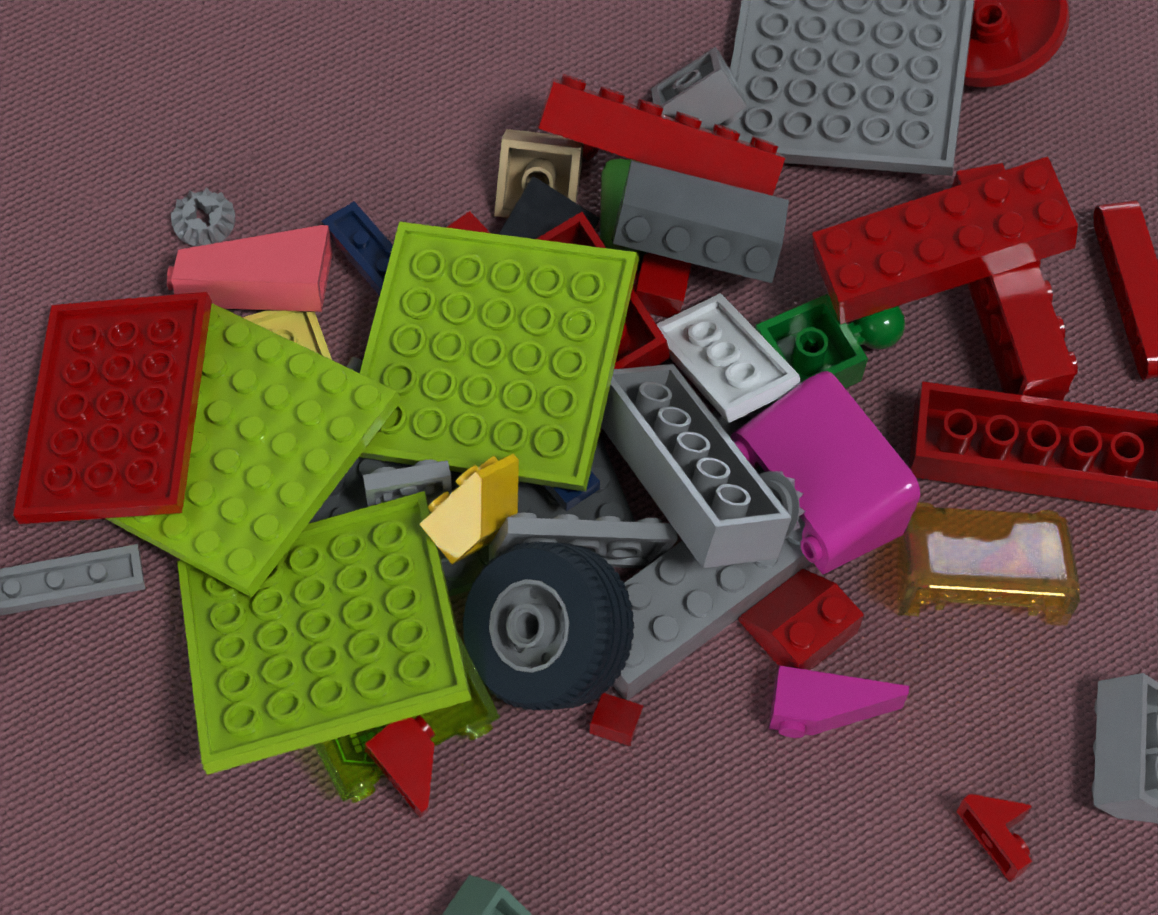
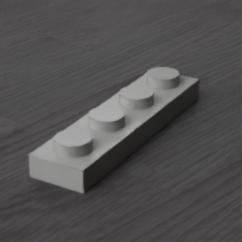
[0,544,146,616]

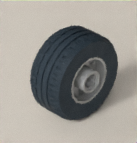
[463,542,634,710]

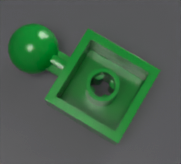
[755,294,905,389]

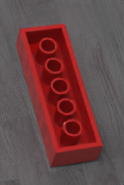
[538,74,786,196]
[812,156,1078,325]
[951,163,1078,401]
[909,381,1158,511]

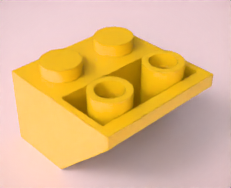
[419,453,519,564]

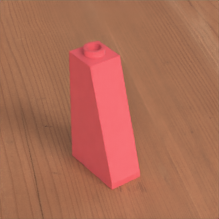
[167,225,333,312]

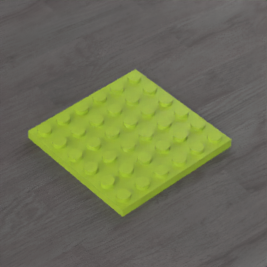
[359,222,639,492]
[105,303,401,597]
[177,491,472,775]

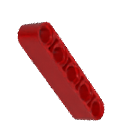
[1093,200,1158,380]

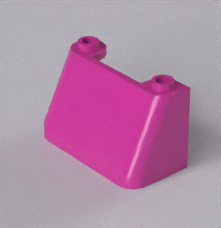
[730,371,920,575]

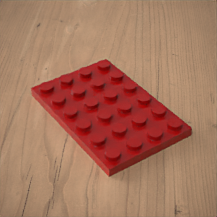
[13,292,212,524]

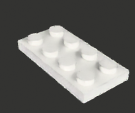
[657,293,801,423]

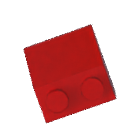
[738,568,865,670]

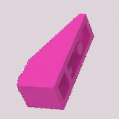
[769,666,909,738]

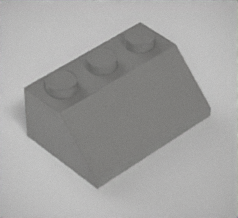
[1092,673,1158,823]

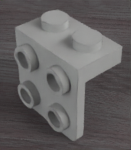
[363,459,452,562]

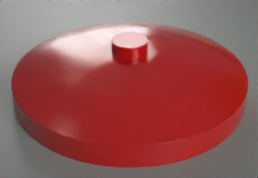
[964,0,1070,87]

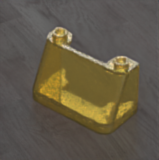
[897,502,1080,626]

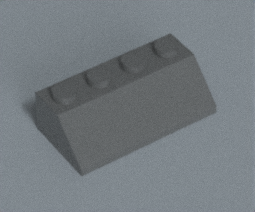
[611,160,789,283]

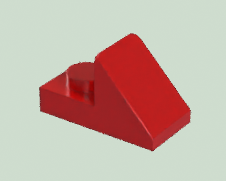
[956,794,1032,883]

